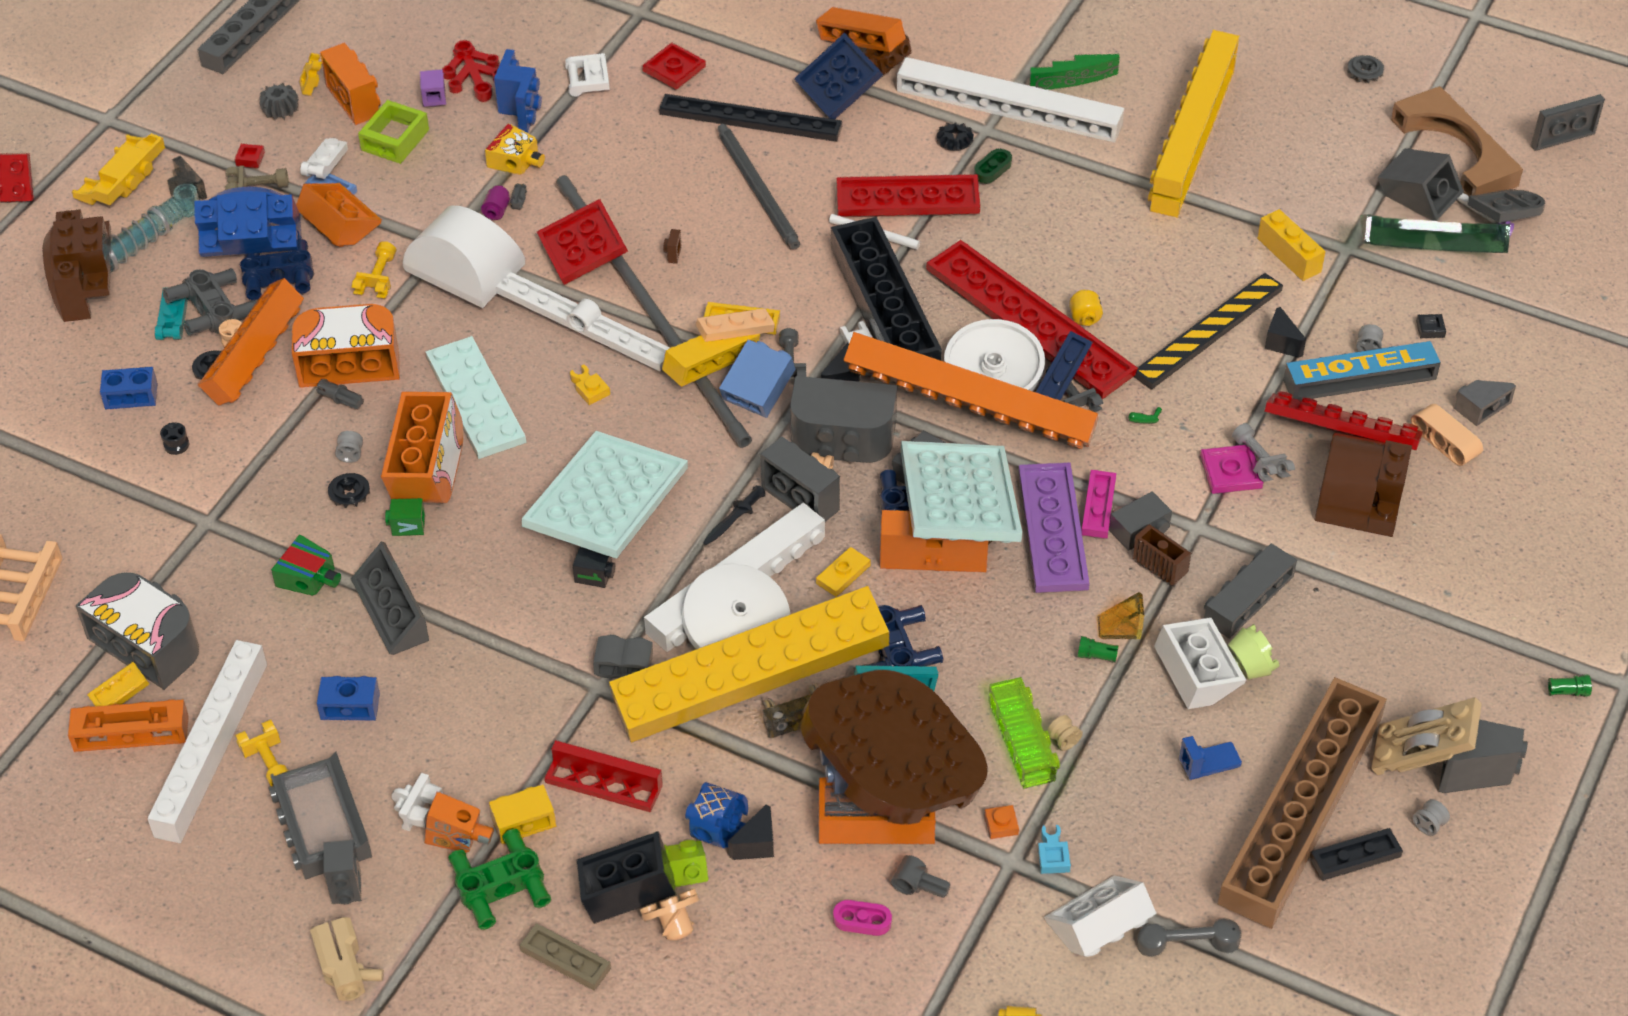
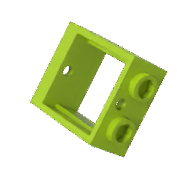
[358,100,429,164]

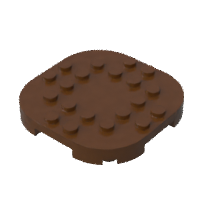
[800,670,988,824]

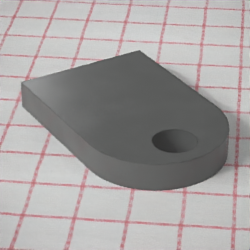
[1467,189,1545,223]

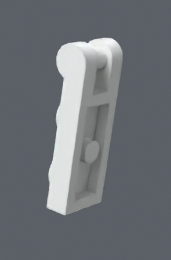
[300,138,348,179]

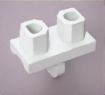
[391,773,443,831]

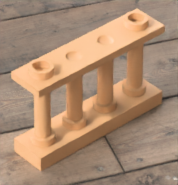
[0,534,63,641]

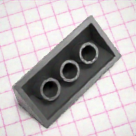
[351,541,429,655]

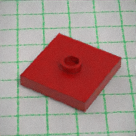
[642,42,706,90]

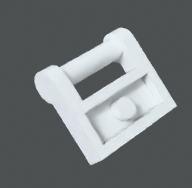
[565,53,610,97]

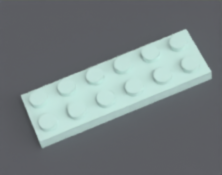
[425,336,526,459]

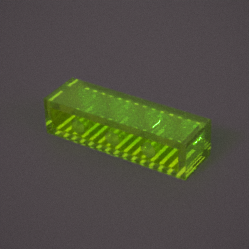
[988,677,1060,789]

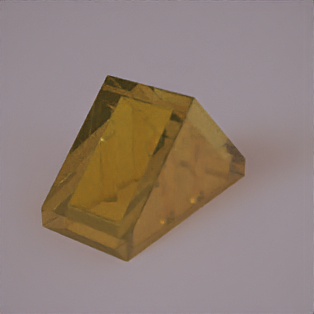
[1097,592,1144,639]

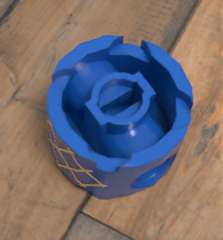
[685,782,748,849]

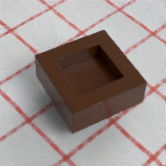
[663,229,682,264]

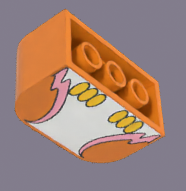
[292,304,400,388]
[381,392,463,503]

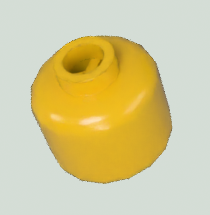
[1069,289,1103,326]

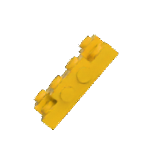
[72,133,165,205]

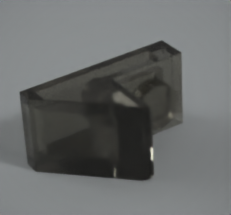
[167,156,207,200]

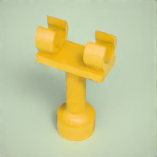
[352,241,397,298]
[235,719,288,786]

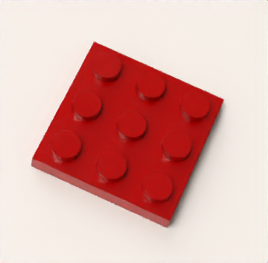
[537,199,628,285]

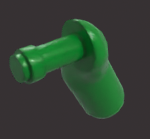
[1128,407,1162,424]

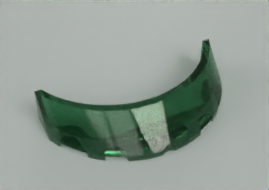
[1360,214,1510,253]

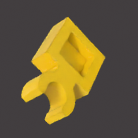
[299,53,322,96]
[570,365,610,405]

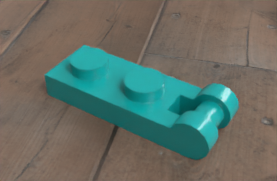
[155,287,188,340]

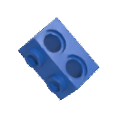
[100,367,158,409]

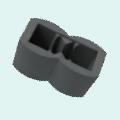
[593,635,653,678]

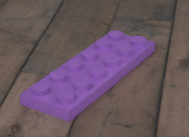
[1018,462,1090,593]

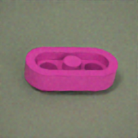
[833,900,892,936]

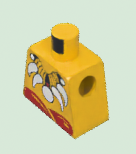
[485,123,545,175]

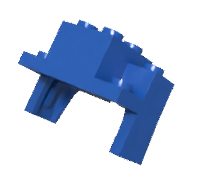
[194,187,302,257]

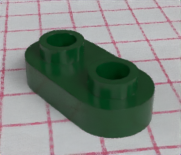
[974,149,1012,184]

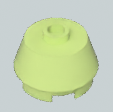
[1227,624,1280,680]

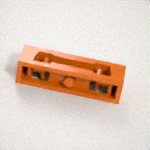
[68,699,189,752]

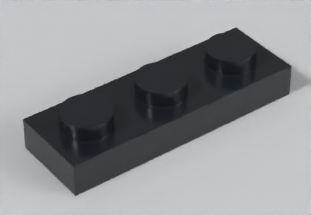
[1309,828,1403,881]

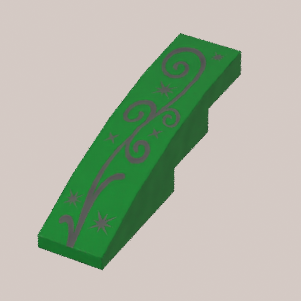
[1029,54,1120,90]

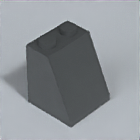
[1377,148,1464,221]
[1439,719,1528,793]

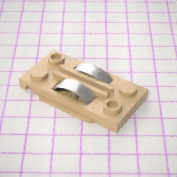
[1371,697,1482,775]

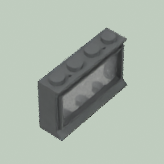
[268,752,372,880]

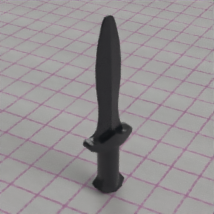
[704,485,765,545]

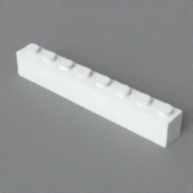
[644,503,825,652]
[147,640,267,844]

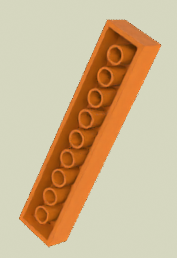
[843,332,1099,449]

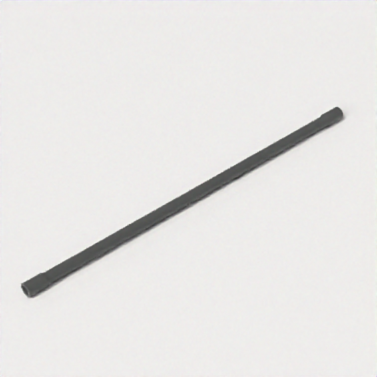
[556,175,752,448]

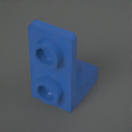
[1179,736,1242,780]

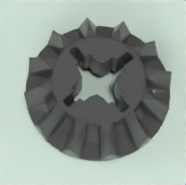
[1347,55,1384,83]

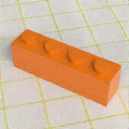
[816,7,906,52]

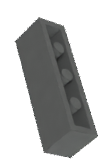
[1204,543,1297,639]

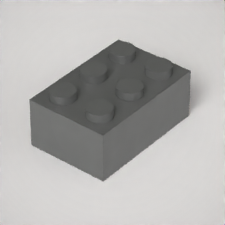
[760,436,840,522]

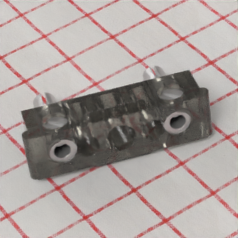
[763,684,818,738]

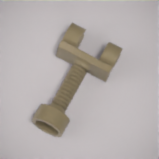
[225,166,289,190]

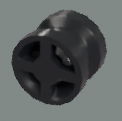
[160,422,189,455]

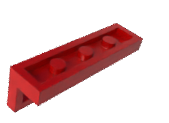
[544,740,663,813]

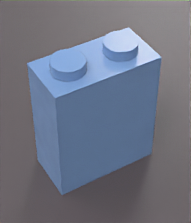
[719,340,795,418]

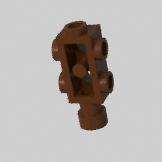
[864,34,912,75]

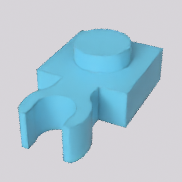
[1038,825,1071,874]

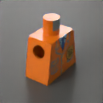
[425,792,494,853]

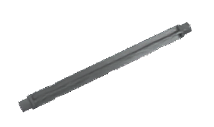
[717,124,800,249]

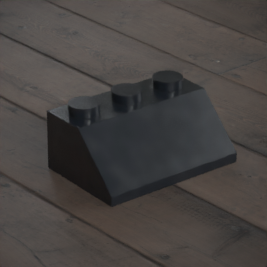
[577,831,677,924]

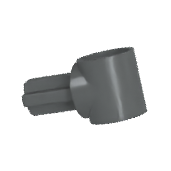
[891,855,951,898]

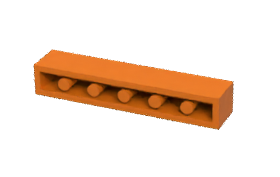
[198,278,304,406]

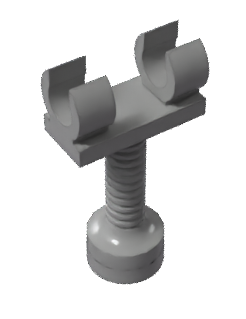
[1232,423,1295,482]

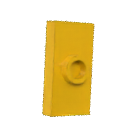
[816,546,871,597]
[87,662,150,706]

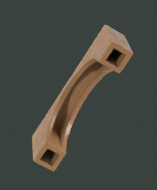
[1391,86,1523,196]

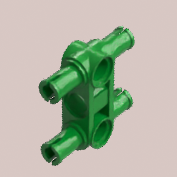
[448,829,551,930]

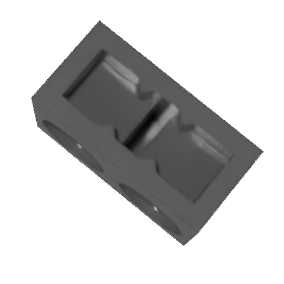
[323,840,362,905]

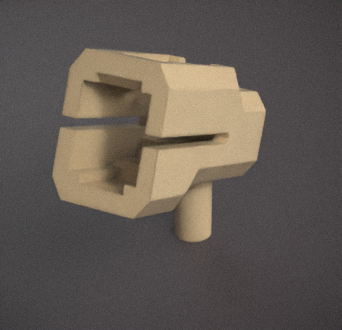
[310,917,384,1001]

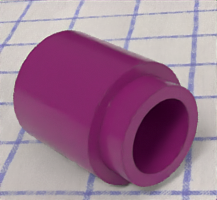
[481,185,510,220]

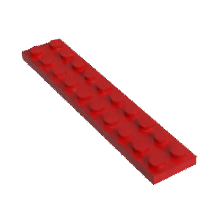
[926,240,1138,399]

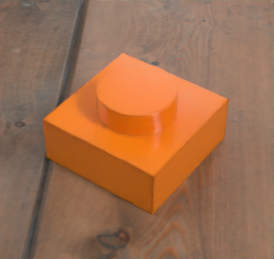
[984,805,1019,839]

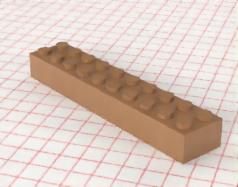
[1218,677,1387,929]

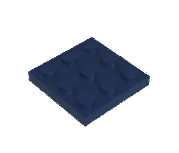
[794,33,883,119]

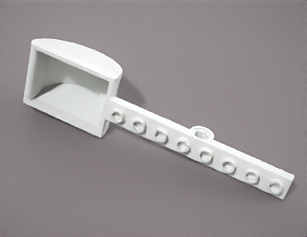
[403,205,670,371]

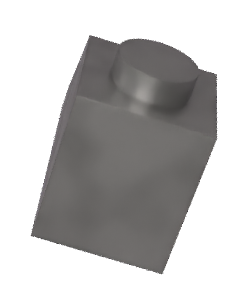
[1454,380,1516,426]

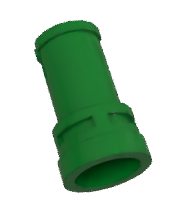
[1077,636,1119,663]
[1548,674,1592,697]

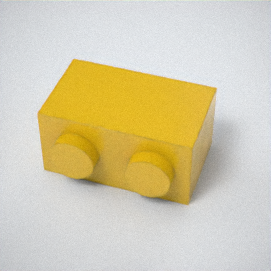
[489,784,556,845]

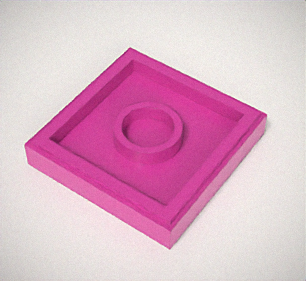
[1200,445,1264,494]

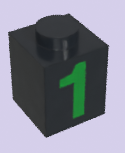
[573,546,616,588]

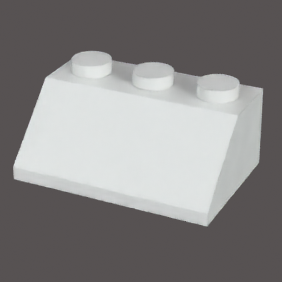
[1154,618,1246,709]
[1044,875,1156,957]

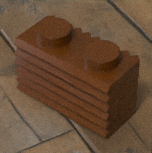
[1133,524,1192,585]

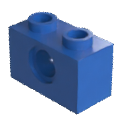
[317,676,380,721]

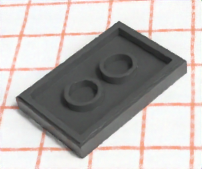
[1531,94,1605,151]

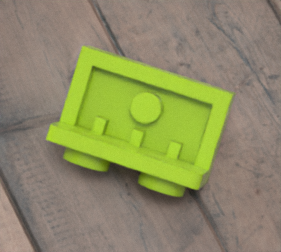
[664,840,708,887]

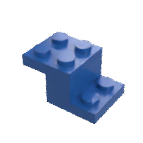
[494,49,542,133]

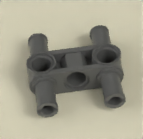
[163,268,256,336]

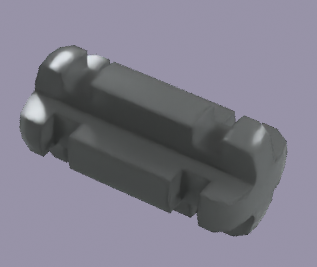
[510,183,527,210]

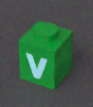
[385,498,426,536]

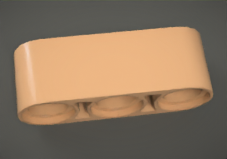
[1411,404,1483,466]

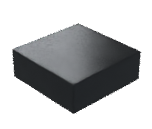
[1416,314,1446,338]

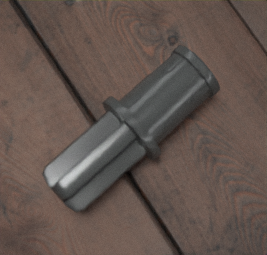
[316,379,364,409]

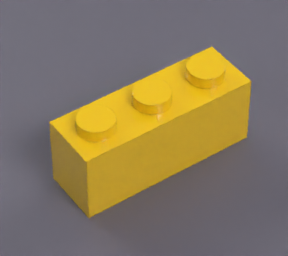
[1257,209,1326,281]

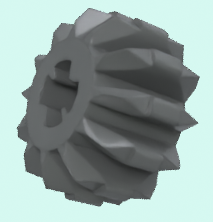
[259,83,299,120]

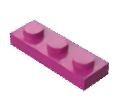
[1082,470,1117,539]

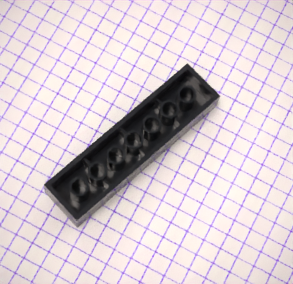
[831,216,942,361]

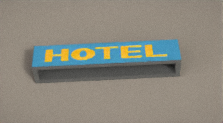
[1283,341,1441,400]

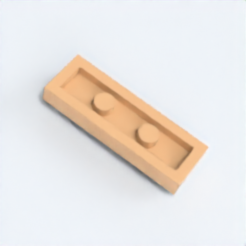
[696,308,775,342]

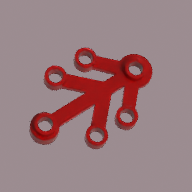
[442,40,500,102]

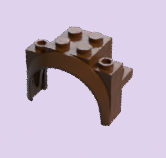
[42,209,111,322]

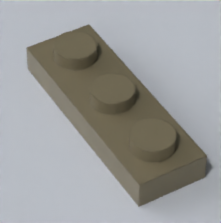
[520,923,611,991]

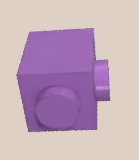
[420,69,446,107]

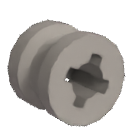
[1357,324,1384,352]
[335,431,363,463]
[1413,799,1450,836]

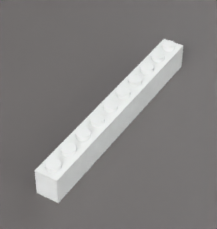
[897,57,1124,143]

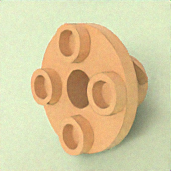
[640,888,699,941]

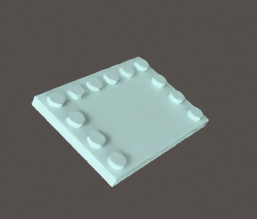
[522,431,688,559]
[900,441,1022,543]

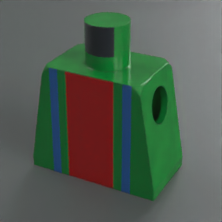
[271,535,341,596]

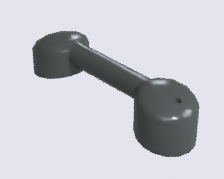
[1137,918,1241,957]

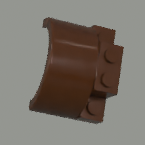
[1314,433,1412,537]

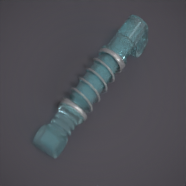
[82,184,200,276]

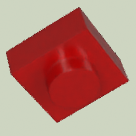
[235,144,265,168]

